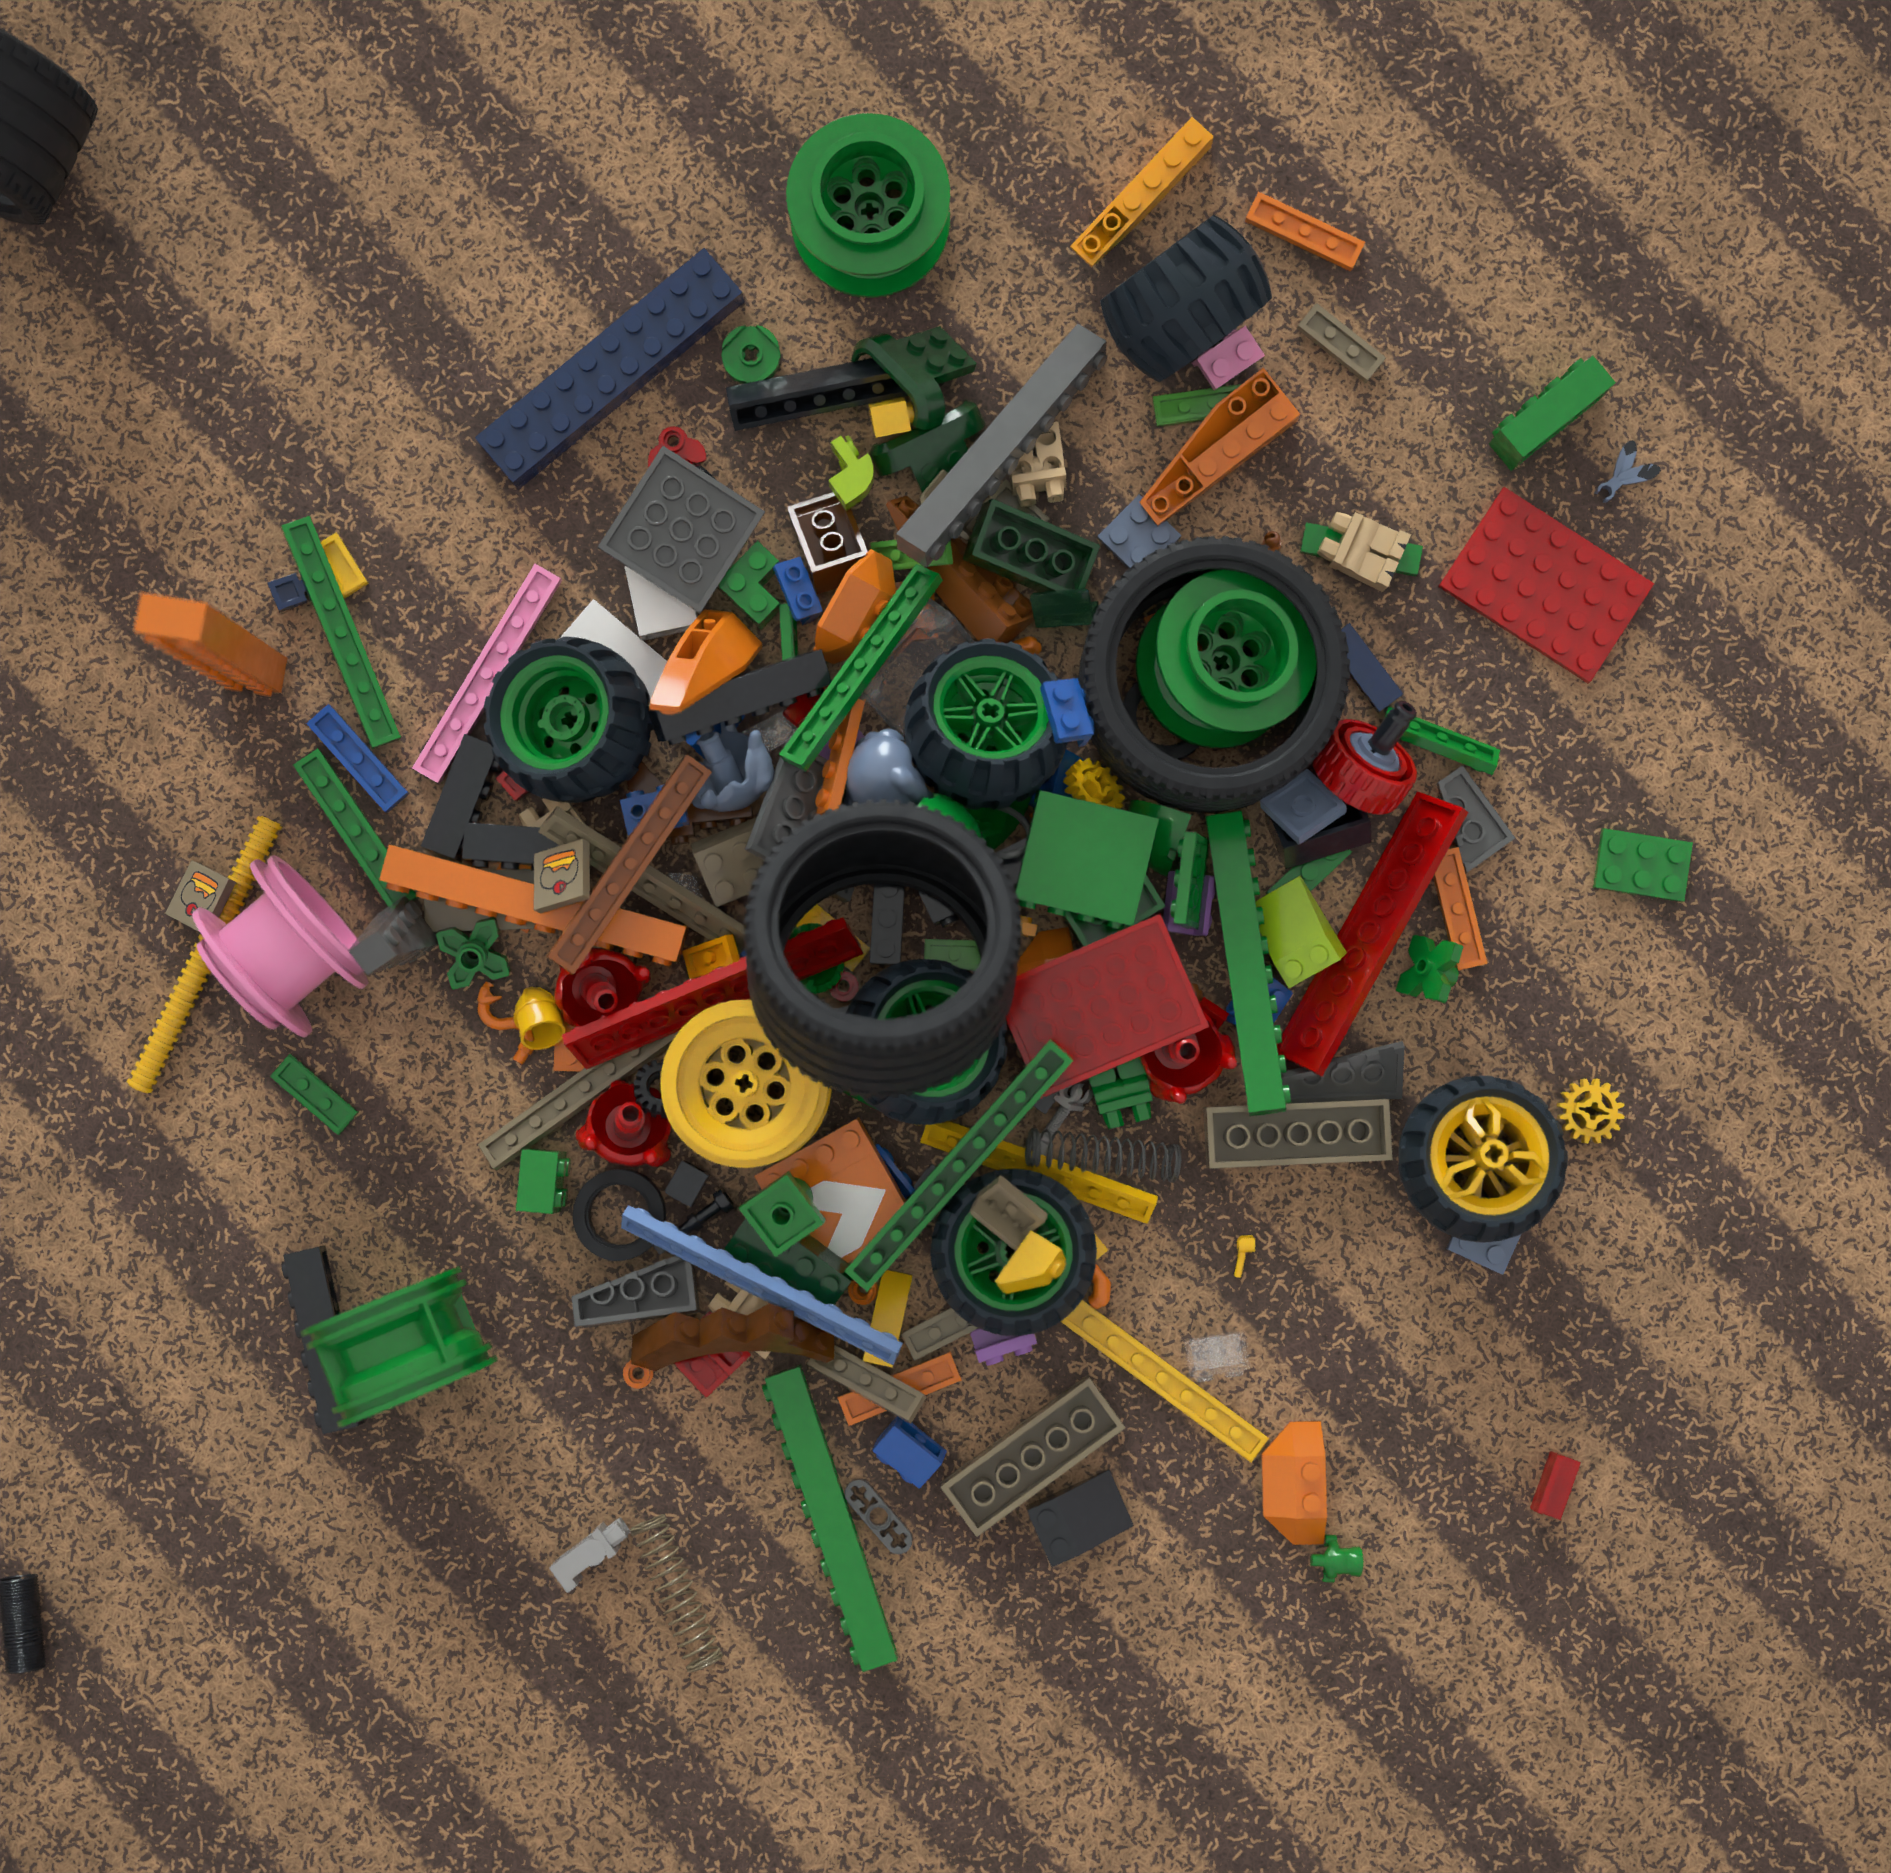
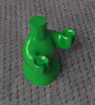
[1310,1534,1364,1583]

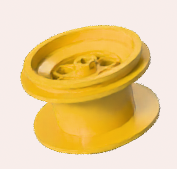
[661,1000,832,1168]

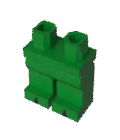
[1088,1057,1153,1130]

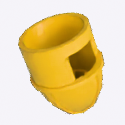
[513,987,565,1050]

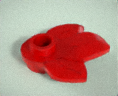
[648,426,706,468]

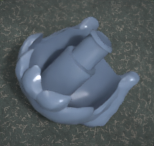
[691,722,774,812]
[844,728,934,806]

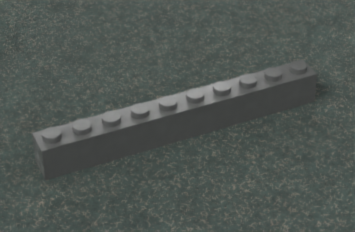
[896,323,1108,568]

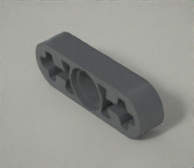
[845,1478,912,1554]

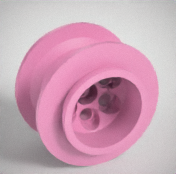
[193,855,368,1037]

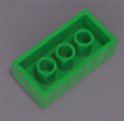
[1489,355,1616,471]

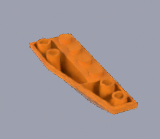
[1139,367,1300,526]
[650,609,762,715]

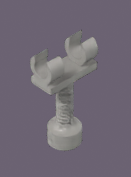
[1031,1083,1093,1156]

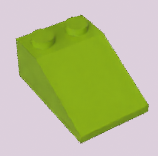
[1255,876,1347,988]

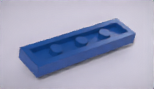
[306,704,410,813]

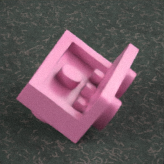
[1191,326,1265,390]

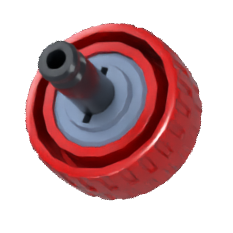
[1313,700,1417,815]

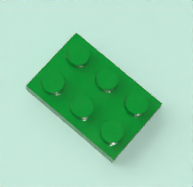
[1593,828,1693,902]
[1170,832,1209,930]

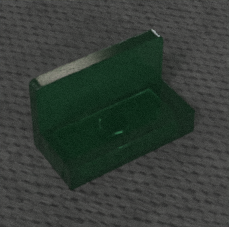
[1030,589,1099,628]

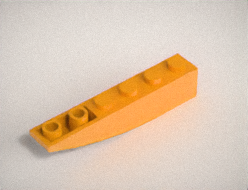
[1070,117,1214,267]

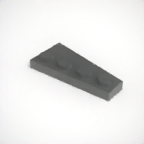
[1281,1041,1405,1104]

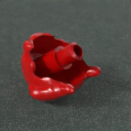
[554,948,651,1027]
[1140,1011,1237,1104]
[576,1080,671,1168]

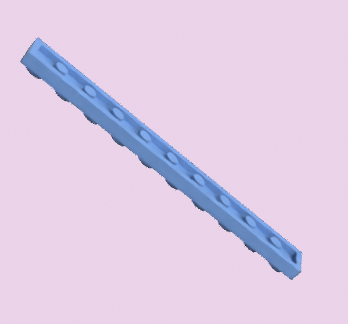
[621,1205,903,1365]

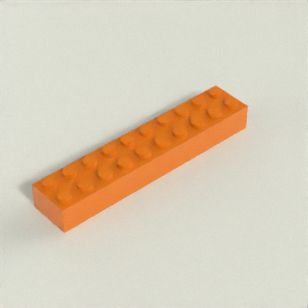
[134,593,288,697]
[379,845,689,966]

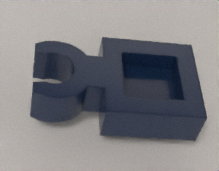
[267,573,308,613]

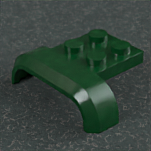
[851,326,977,430]
[869,399,986,493]

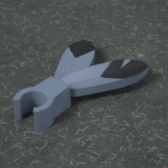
[1594,440,1661,503]

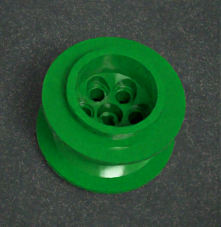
[786,113,950,298]
[1136,569,1317,749]

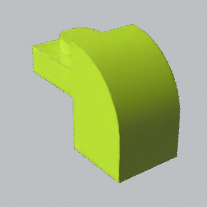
[828,436,874,511]

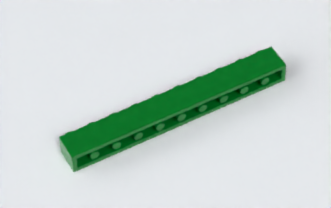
[1206,811,1291,1117]
[844,1039,1073,1292]
[762,1364,898,1672]

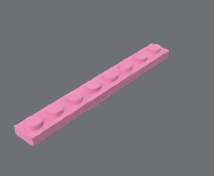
[412,564,562,784]

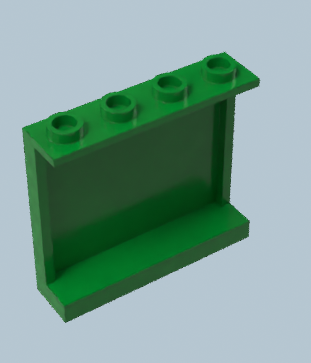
[1015,790,1159,930]

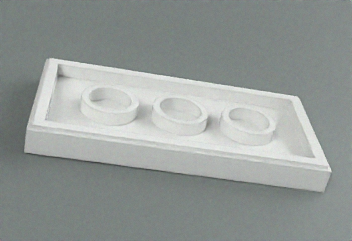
[560,599,668,706]

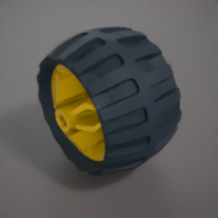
[1398,1076,1568,1242]

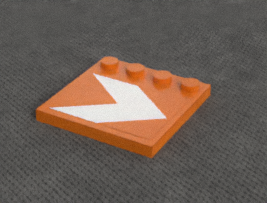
[754,1117,906,1263]

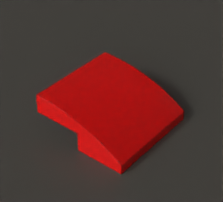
[673,1311,751,1398]

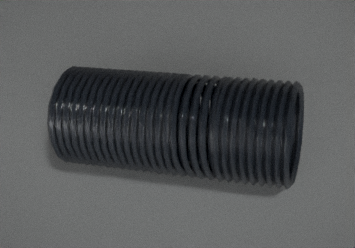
[0,1574,46,1674]

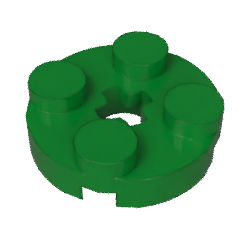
[722,325,781,384]

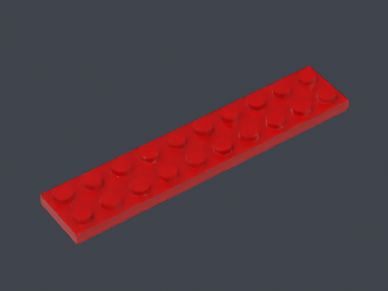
[1277,791,1469,1077]
[562,917,864,1070]

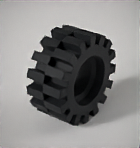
[634,1059,667,1119]

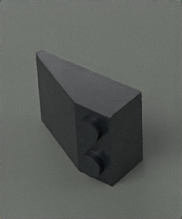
[1026,1469,1134,1568]

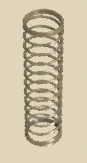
[630,1514,723,1673]

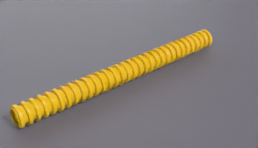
[126,815,282,1094]

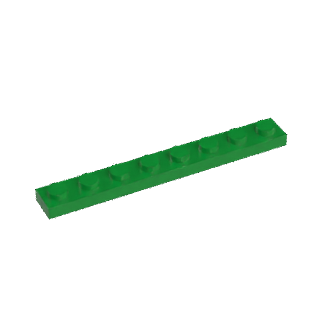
[281,516,401,749]
[779,564,943,771]

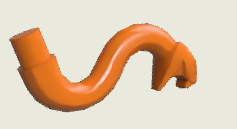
[477,982,534,1065]

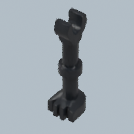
[653,1187,737,1255]

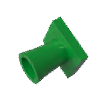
[738,1171,826,1257]

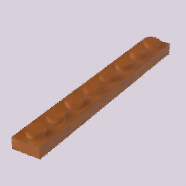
[546,754,712,974]

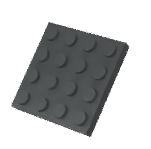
[598,446,765,614]
[745,741,855,903]

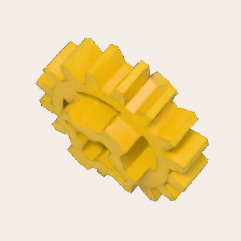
[1063,758,1125,809]
[1557,1079,1625,1144]

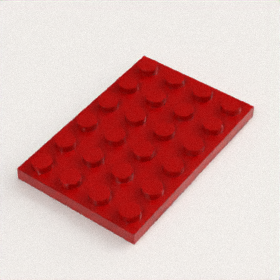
[1438,487,1654,684]
[1006,914,1209,1099]

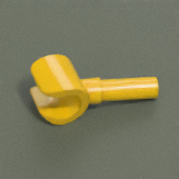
[1234,1235,1255,1278]

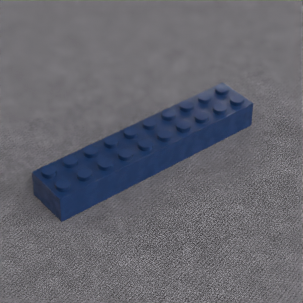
[475,248,745,490]

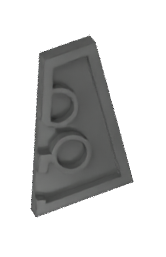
[1436,765,1515,874]

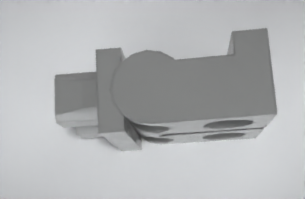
[549,1517,630,1593]

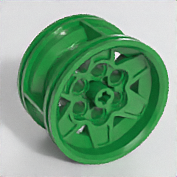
[301,1266,498,1428]

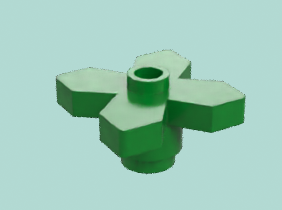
[436,917,511,990]
[1396,935,1463,1003]

